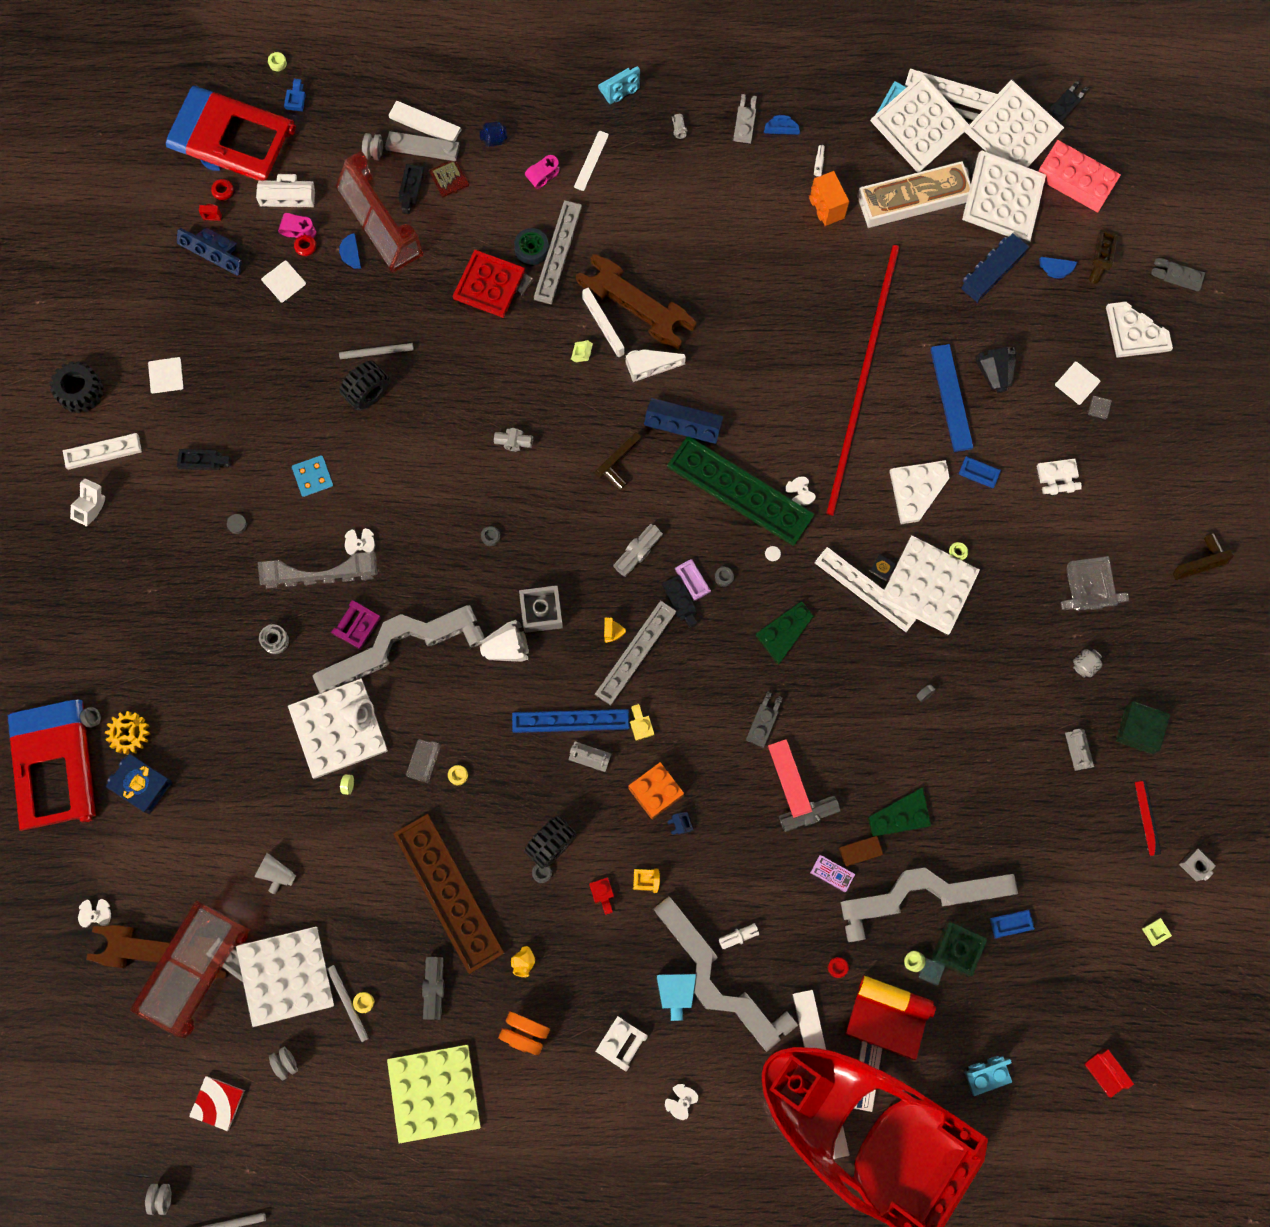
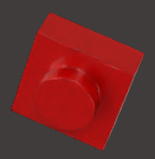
[199,204,222,221]

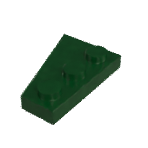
[755,601,813,666]
[868,787,931,837]

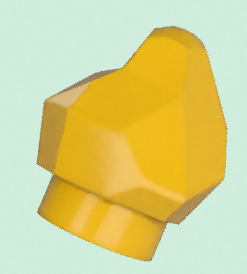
[511,946,535,977]

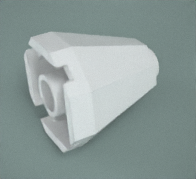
[480,620,529,662]

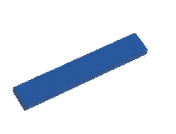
[930,344,973,452]
[512,709,629,733]

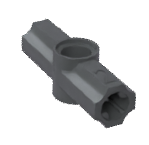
[779,796,840,832]
[422,957,445,1020]

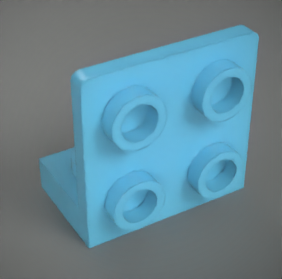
[598,66,640,104]
[964,1056,1012,1096]

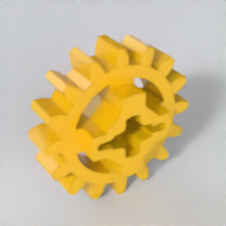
[105,711,150,755]

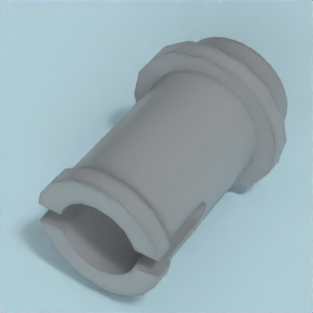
[672,114,688,139]

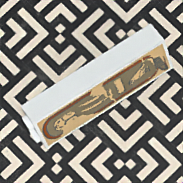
[857,162,971,228]

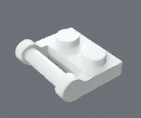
[596,1016,648,1072]

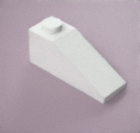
[626,350,686,382]

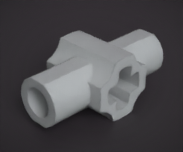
[494,428,533,452]

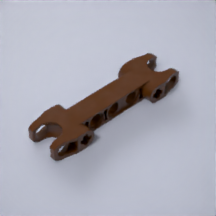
[576,254,697,350]
[86,925,233,980]

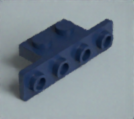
[177,228,242,276]

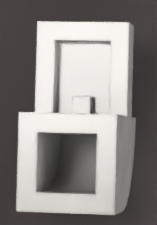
[71,479,105,526]

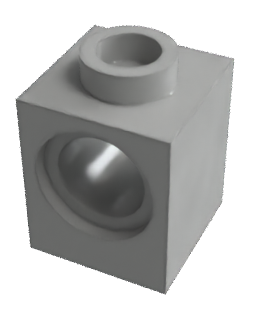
[1179,849,1216,881]

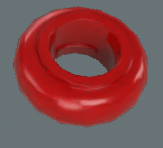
[211,179,234,200]
[294,235,316,256]

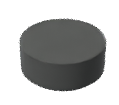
[227,514,247,534]
[481,526,500,546]
[715,567,734,587]
[917,685,936,702]
[80,707,101,728]
[532,864,552,883]

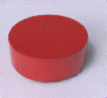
[828,957,849,978]

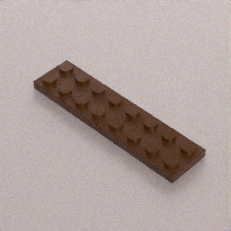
[393,814,504,974]

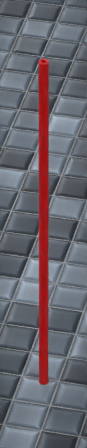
[826,245,899,515]

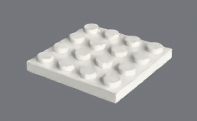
[870,74,969,173]
[964,80,1064,168]
[962,151,1046,243]
[880,536,980,635]
[288,678,388,779]
[236,927,334,1027]

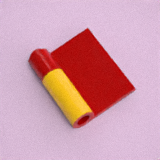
[845,975,936,1060]

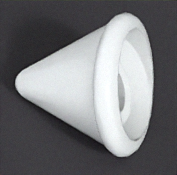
[340,699,374,732]

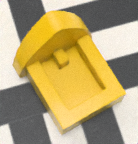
[604,618,626,643]
[633,868,660,893]

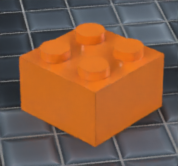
[809,171,849,226]
[629,762,684,820]

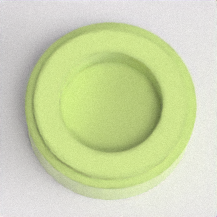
[268,52,287,71]
[340,774,354,795]
[904,951,926,972]

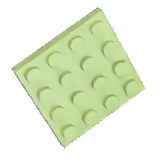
[387,1045,481,1143]

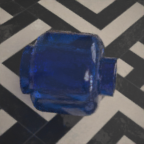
[480,122,507,147]

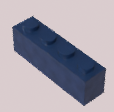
[961,233,1029,303]
[644,398,723,444]

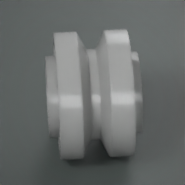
[362,133,383,161]
[259,624,289,654]
[269,1047,298,1081]
[145,1184,171,1215]

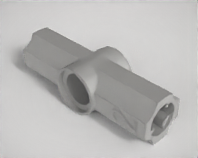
[613,524,663,577]

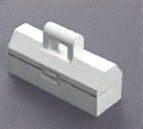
[256,174,315,207]

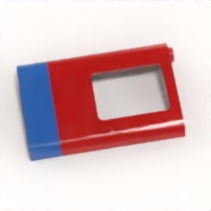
[166,85,296,181]
[8,700,96,831]

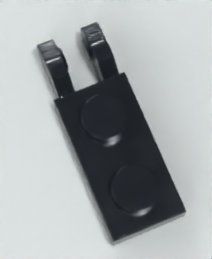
[1047,80,1089,124]

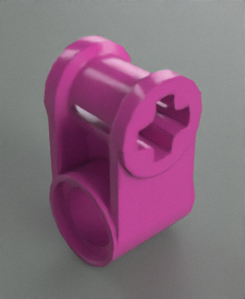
[525,155,559,189]
[278,213,316,238]

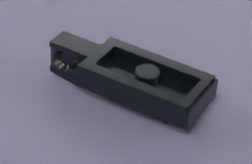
[399,164,424,214]
[177,449,232,471]
[662,575,697,629]

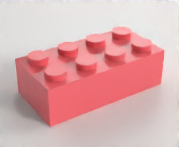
[1038,140,1121,212]

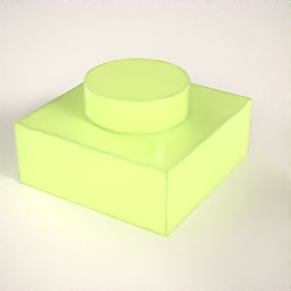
[571,340,593,362]
[1142,918,1172,946]

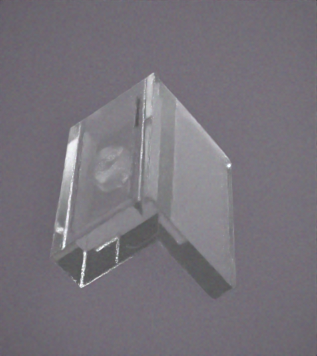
[406,739,441,783]

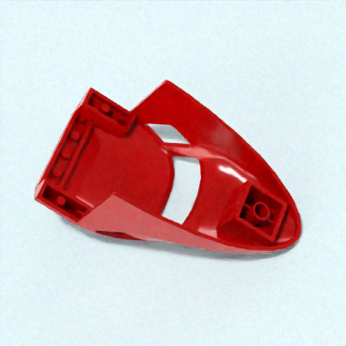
[762,1047,988,1227]

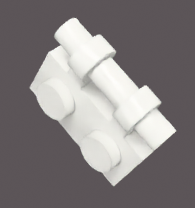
[1037,459,1081,495]

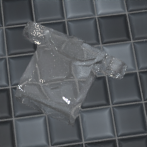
[1061,556,1129,611]

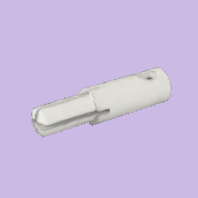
[814,145,825,176]

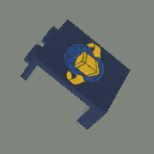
[106,754,173,815]

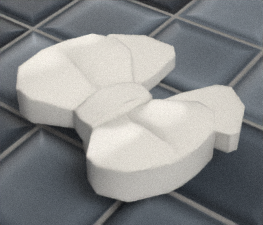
[786,477,815,506]
[345,528,375,555]
[78,899,111,928]
[665,1084,698,1120]

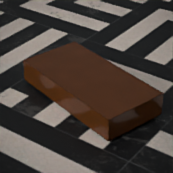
[839,836,883,867]

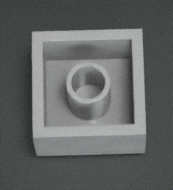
[519,586,563,633]

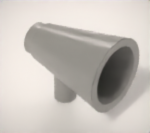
[255,853,296,894]

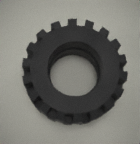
[50,361,103,413]
[339,361,390,410]
[524,816,576,869]

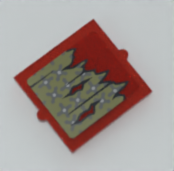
[429,161,469,198]

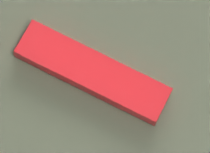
[768,739,812,818]

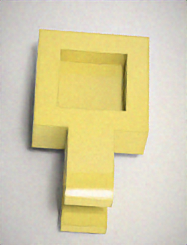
[630,704,654,741]

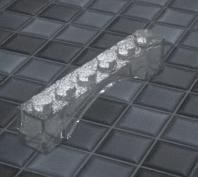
[258,552,378,588]

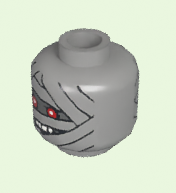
[1073,649,1103,678]

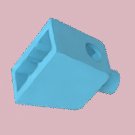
[657,974,696,1021]

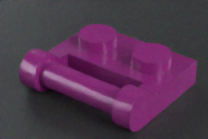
[331,600,381,650]

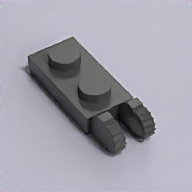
[1151,258,1205,291]
[746,691,783,748]

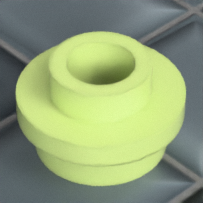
[949,542,968,561]

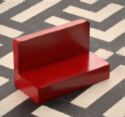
[1085,1049,1134,1097]

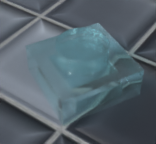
[918,958,945,985]

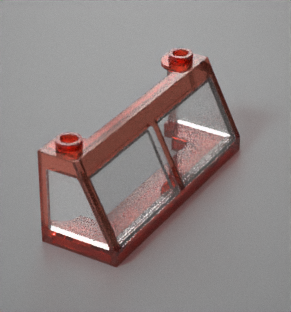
[336,150,423,273]
[130,900,250,1038]

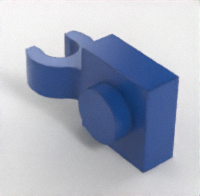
[284,79,306,111]

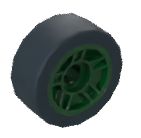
[514,228,549,265]

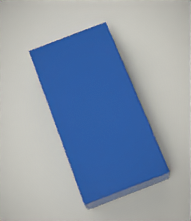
[958,456,1001,488]
[990,910,1035,938]

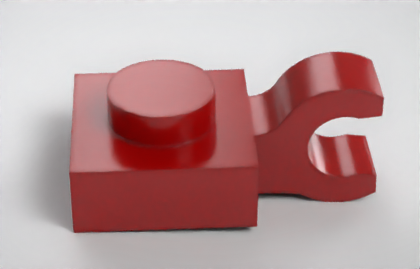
[589,878,614,915]

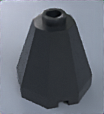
[975,347,1017,393]

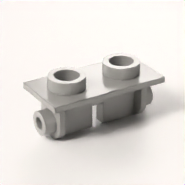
[1065,729,1094,771]
[568,742,611,772]

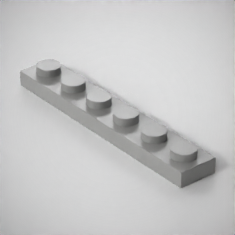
[534,200,582,304]
[595,601,676,706]

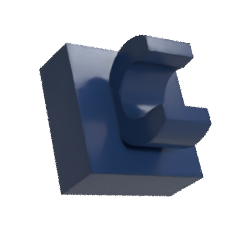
[667,812,694,835]

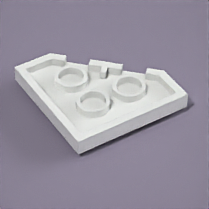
[1106,302,1173,358]
[890,460,949,524]

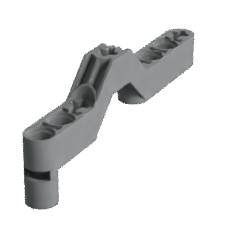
[313,605,485,694]
[841,868,1018,942]
[653,896,798,1052]

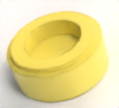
[448,765,468,785]
[353,992,374,1013]

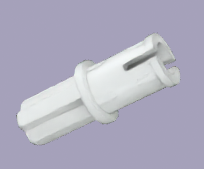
[719,923,759,949]

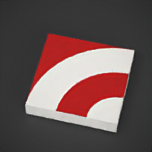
[189,1076,245,1131]

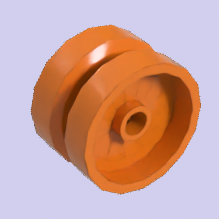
[498,1011,550,1056]

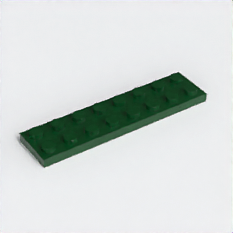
[667,437,815,546]

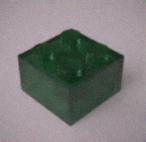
[1116,701,1170,754]
[931,922,987,977]

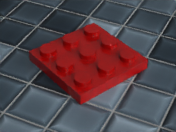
[453,250,525,318]

